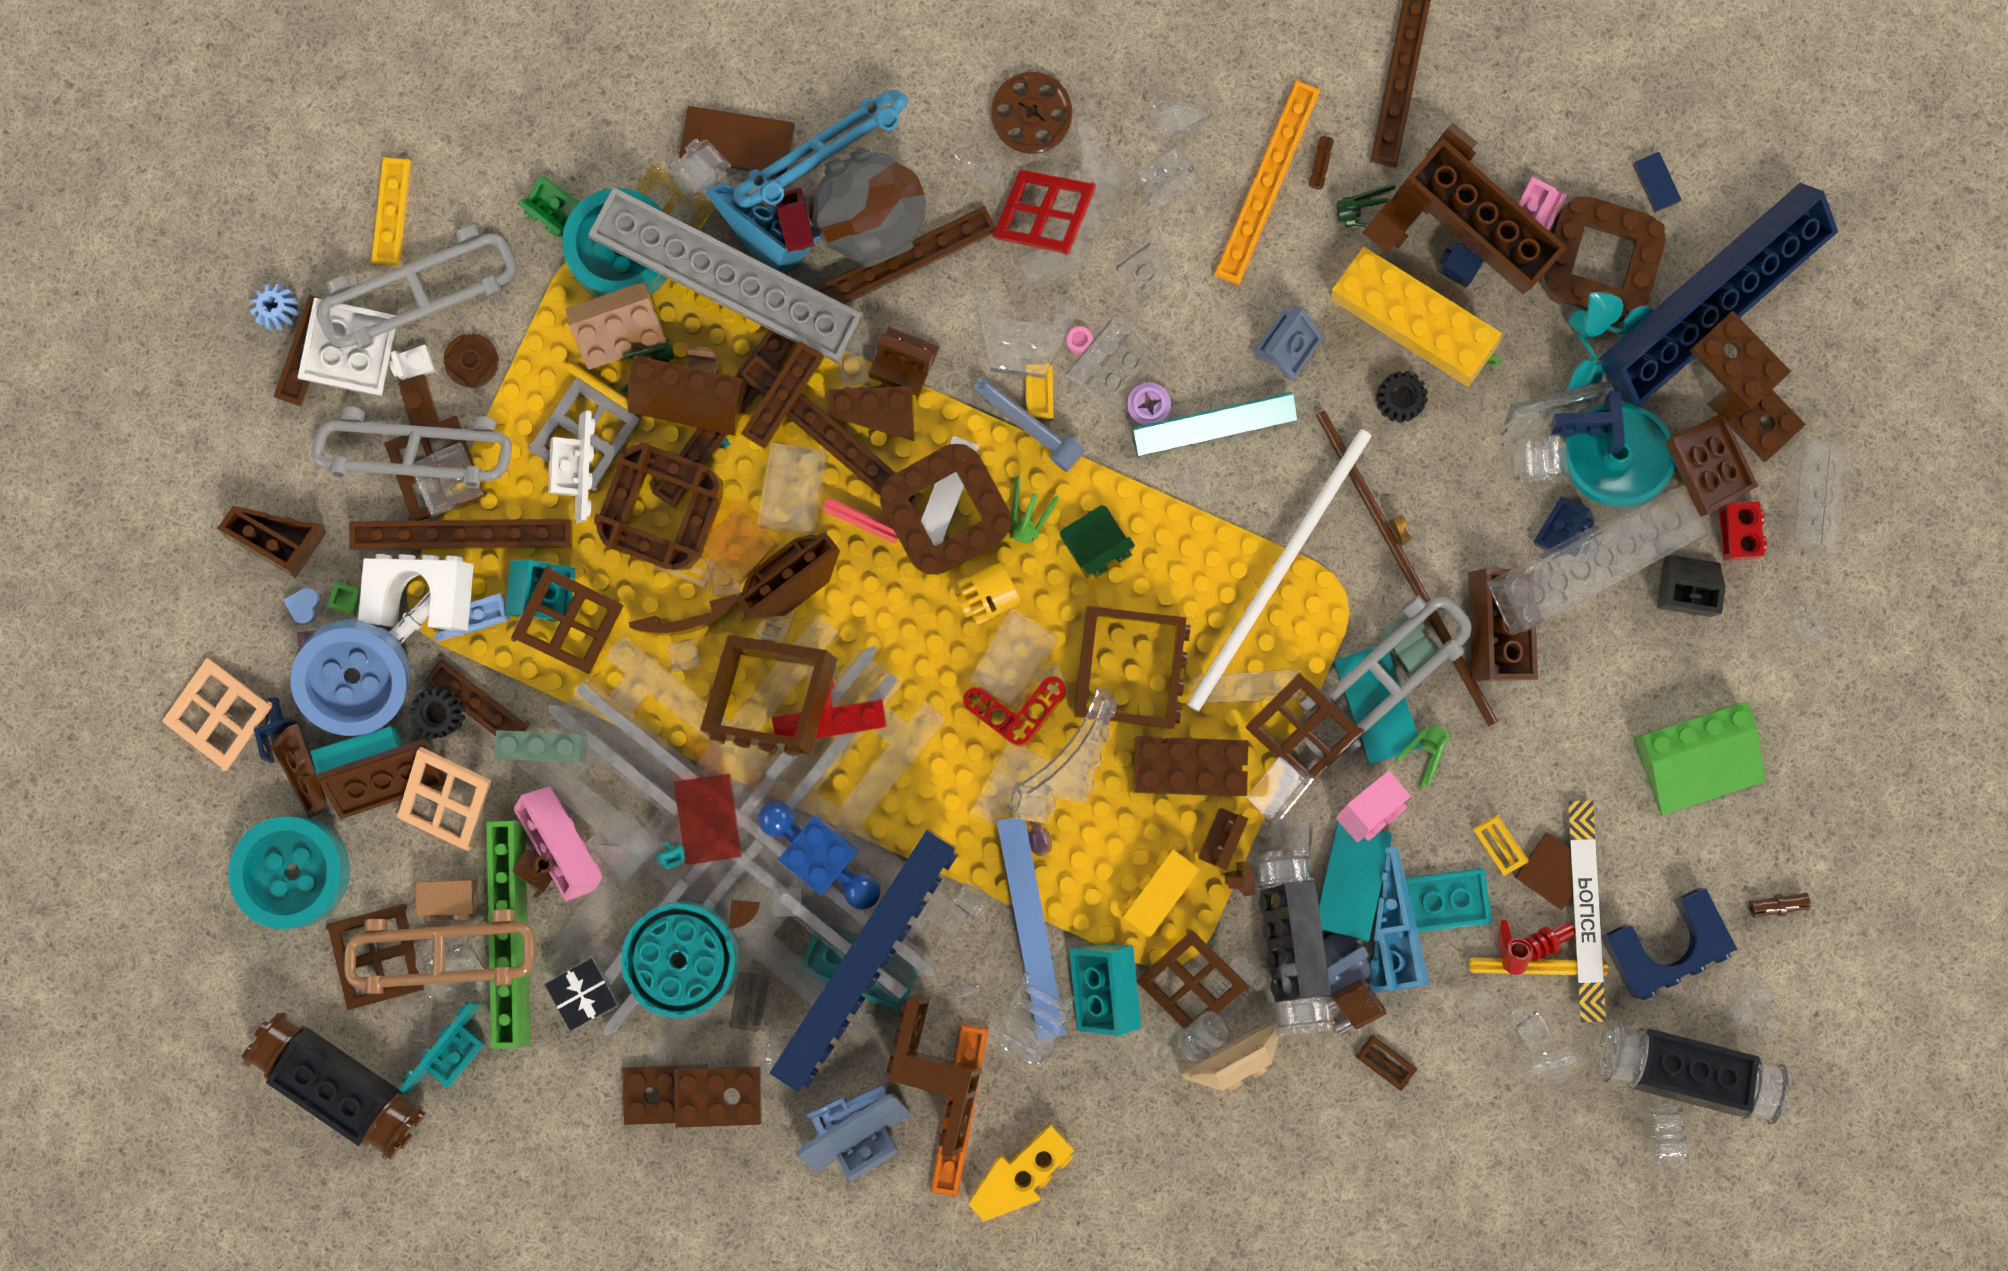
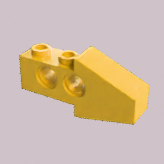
[968,1123,1074,1221]

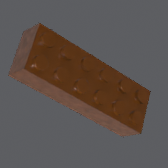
[1400,138,1567,295]

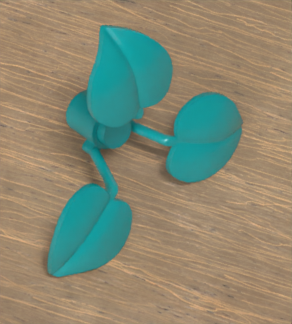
[1565,292,1653,402]

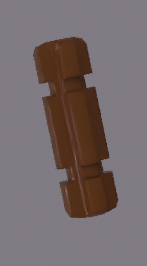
[1309,136,1334,190]

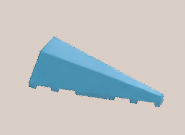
[1369,846,1430,993]

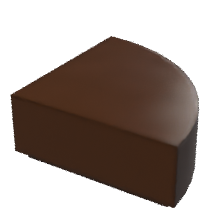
[729,900,760,929]

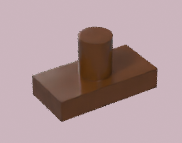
[398,375,440,426]

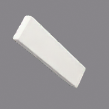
[921,436,979,546]

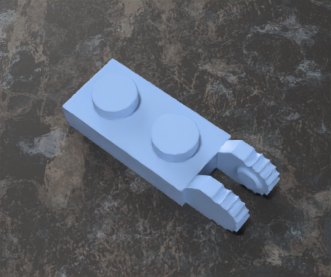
[434,593,511,641]

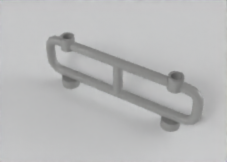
[316,225,517,349]
[311,407,512,489]
[1299,595,1472,758]

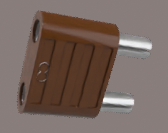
[1319,978,1386,1034]

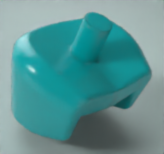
[655,842,686,869]

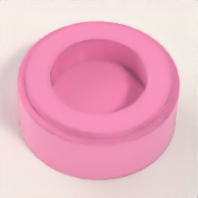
[1066,326,1093,354]

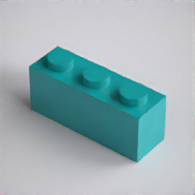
[310,726,403,775]

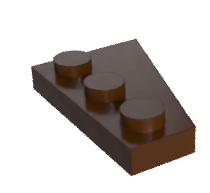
[829,386,915,441]

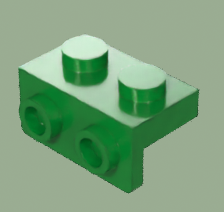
[518,175,580,236]

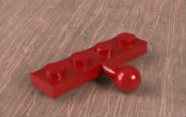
[771,678,887,738]

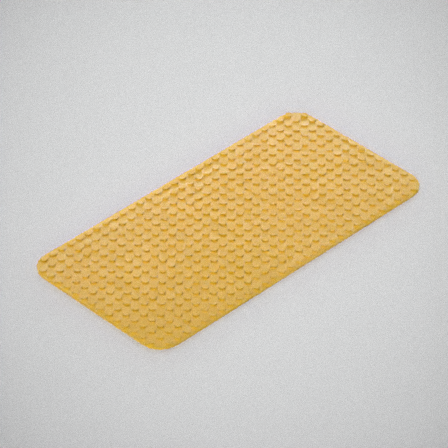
[406,251,1350,968]

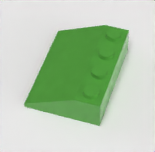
[1634,702,1766,816]

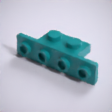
[399,1000,486,1094]

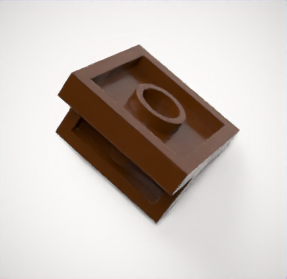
[868,327,939,397]

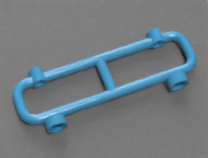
[733,90,908,208]

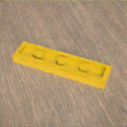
[371,157,412,267]

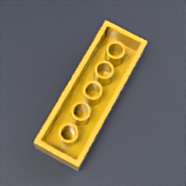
[1332,246,1502,387]

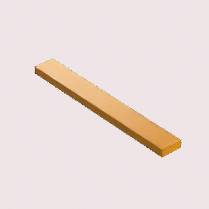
[1214,80,1321,286]

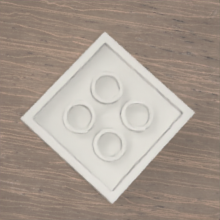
[298,298,396,397]

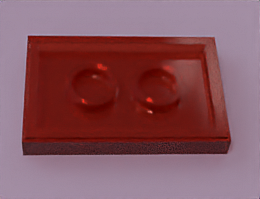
[674,773,742,865]

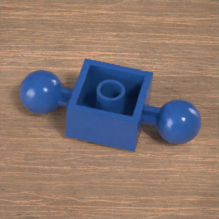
[758,801,880,910]

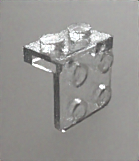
[416,936,490,1006]

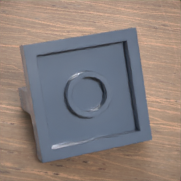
[1253,305,1324,381]
[1323,933,1372,1001]

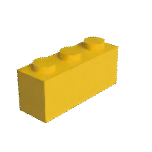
[1121,849,1200,937]

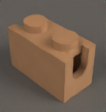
[416,880,478,921]

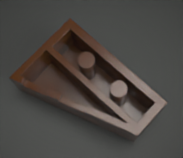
[217,506,326,579]

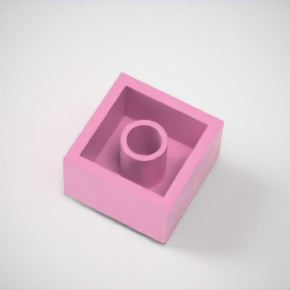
[1336,771,1411,843]

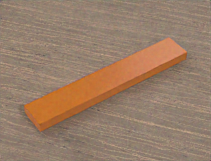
[930,1024,989,1197]

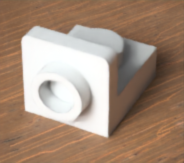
[389,345,436,381]

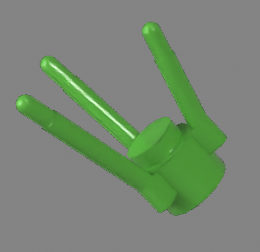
[1009,476,1059,545]
[1396,725,1450,789]

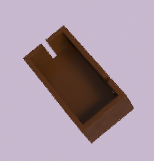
[1133,737,1248,797]

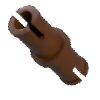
[1749,892,1811,918]

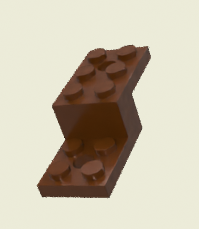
[623,1064,762,1128]

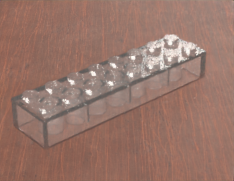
[1487,484,1707,632]

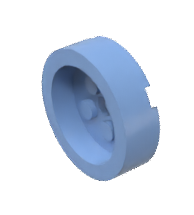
[290,619,410,736]

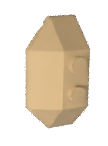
[1179,1018,1283,1091]

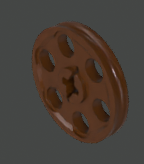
[991,72,1072,154]

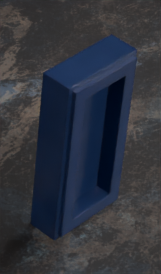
[1632,152,1682,213]

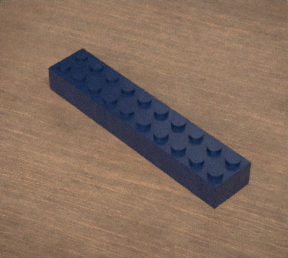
[1599,183,1838,407]
[769,829,958,1092]

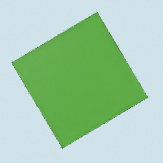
[327,581,361,616]

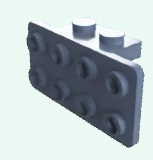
[796,1093,910,1182]

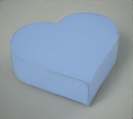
[283,588,320,624]

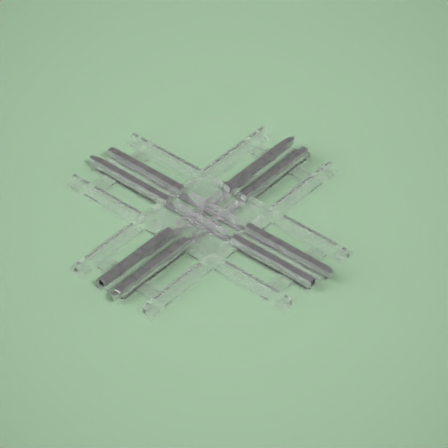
[518,615,968,1067]

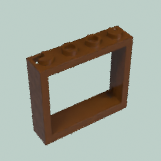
[1074,606,1191,729]
[700,635,838,757]

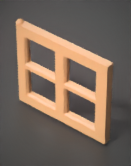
[162,658,272,771]
[396,747,491,851]

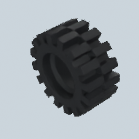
[1376,371,1428,423]
[410,686,466,739]

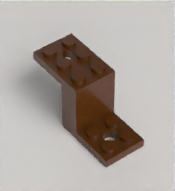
[1689,311,1806,462]
[887,994,982,1157]

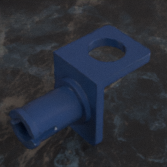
[254,697,300,764]

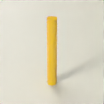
[566,361,635,415]

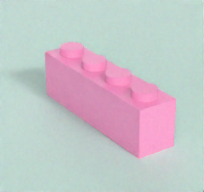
[513,786,603,902]

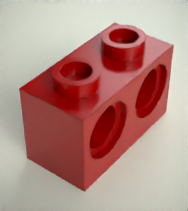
[1719,501,1767,561]

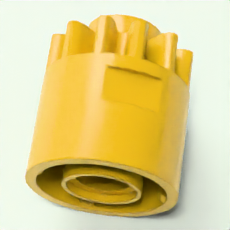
[955,561,1021,625]

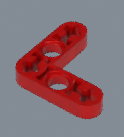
[963,676,1067,747]

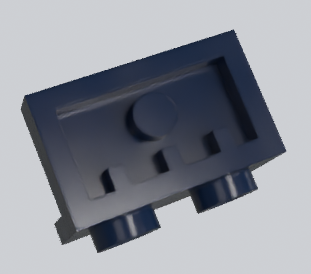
[1533,496,1595,564]

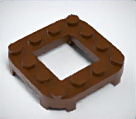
[1539,196,1666,321]
[594,443,723,571]
[880,444,1011,575]

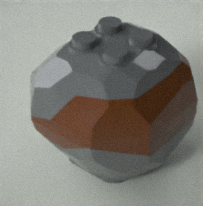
[809,147,926,267]

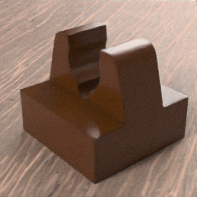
[1224,861,1255,897]

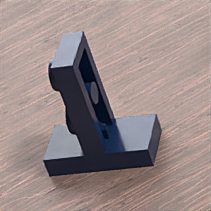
[1550,392,1625,454]

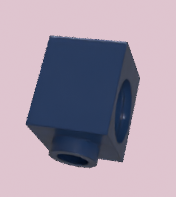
[1438,243,1484,288]

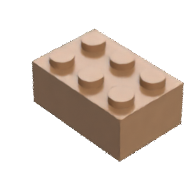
[566,282,666,370]

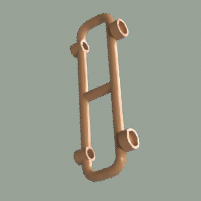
[344,910,535,994]

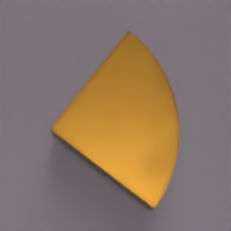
[1389,514,1411,546]

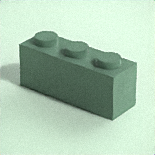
[495,730,588,762]

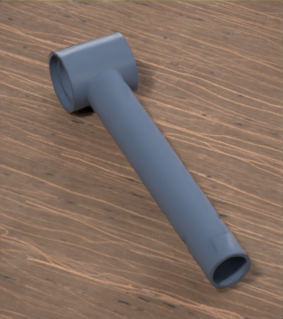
[973,377,1085,472]

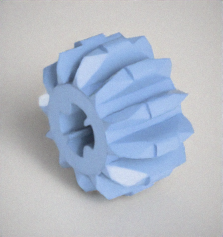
[250,284,299,331]

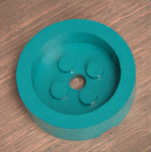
[562,188,668,298]
[228,817,350,929]
[621,901,739,1018]

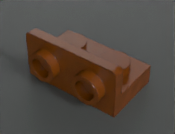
[1198,808,1249,870]

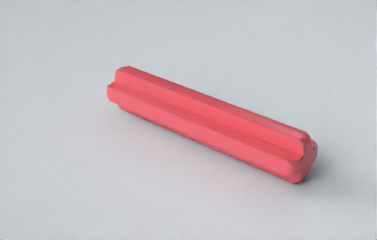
[823,498,898,543]

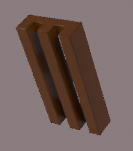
[1355,1034,1417,1091]

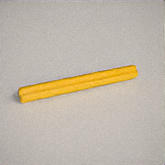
[1469,957,1608,976]

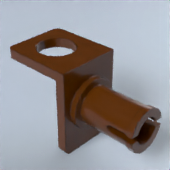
[512,849,553,898]

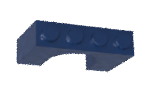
[1601,888,1737,1000]

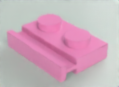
[1518,177,1567,230]

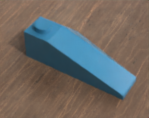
[706,183,819,273]

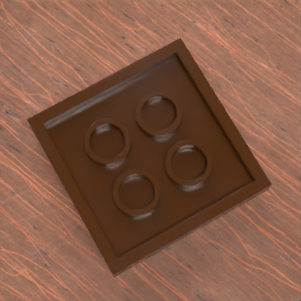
[1665,412,1758,517]

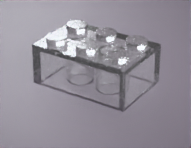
[757,442,828,536]

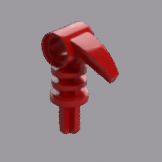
[1498,920,1576,975]

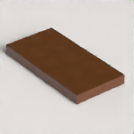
[679,106,795,176]
[317,738,446,819]

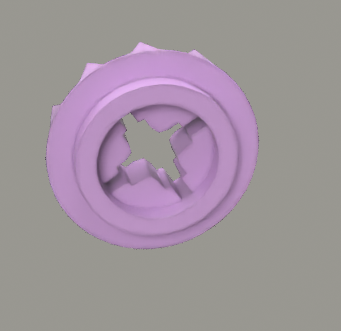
[1127,383,1171,425]

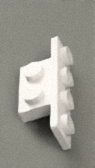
[548,410,595,523]

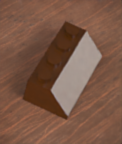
[628,355,747,436]
[1468,568,1538,682]

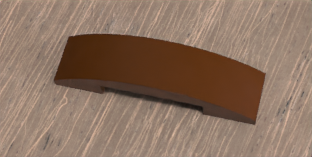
[628,594,740,636]

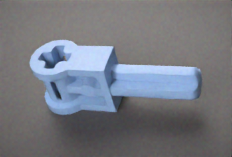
[806,1086,887,1138]

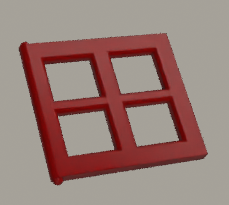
[992,170,1096,255]

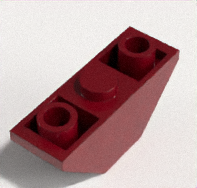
[776,187,815,253]

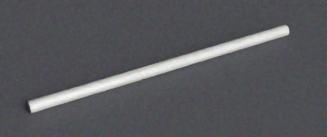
[1187,429,1372,712]

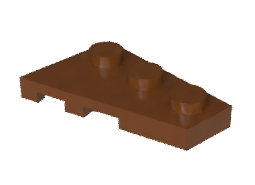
[271,724,327,818]

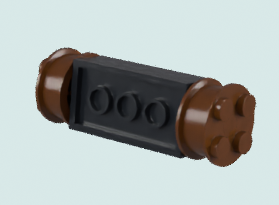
[241,1012,426,1160]

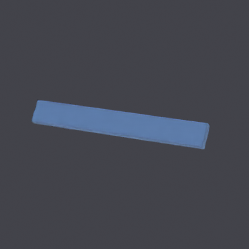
[997,815,1066,1040]

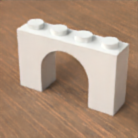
[358,554,474,631]

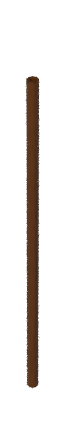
[1316,410,1498,727]

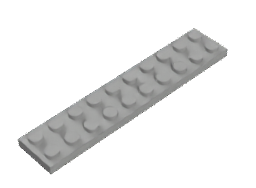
[588,187,862,364]

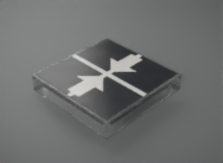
[543,956,621,1033]

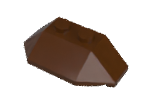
[737,532,840,618]

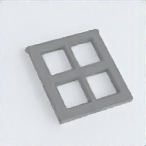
[528,378,641,491]

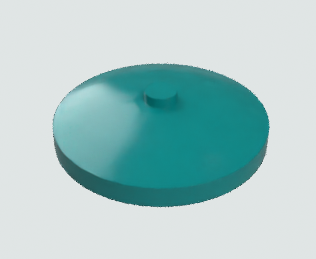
[1563,402,1675,508]

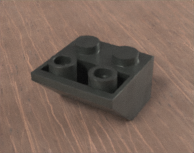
[1657,554,1726,617]

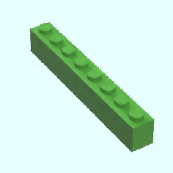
[486,821,531,1049]

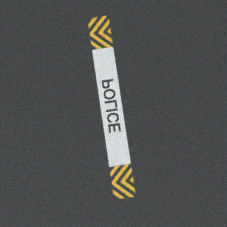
[1568,801,1606,1022]

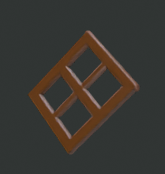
[384,416,487,521]
[511,566,624,674]
[1245,672,1364,787]
[326,904,425,1010]
[1137,929,1249,1036]

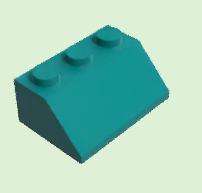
[1069,944,1141,1036]

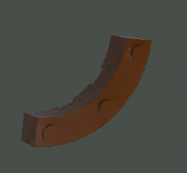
[1362,123,1478,253]

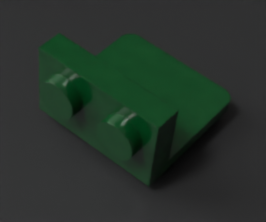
[1060,505,1135,579]

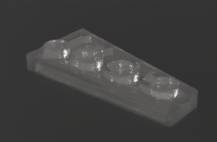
[1499,381,1613,449]

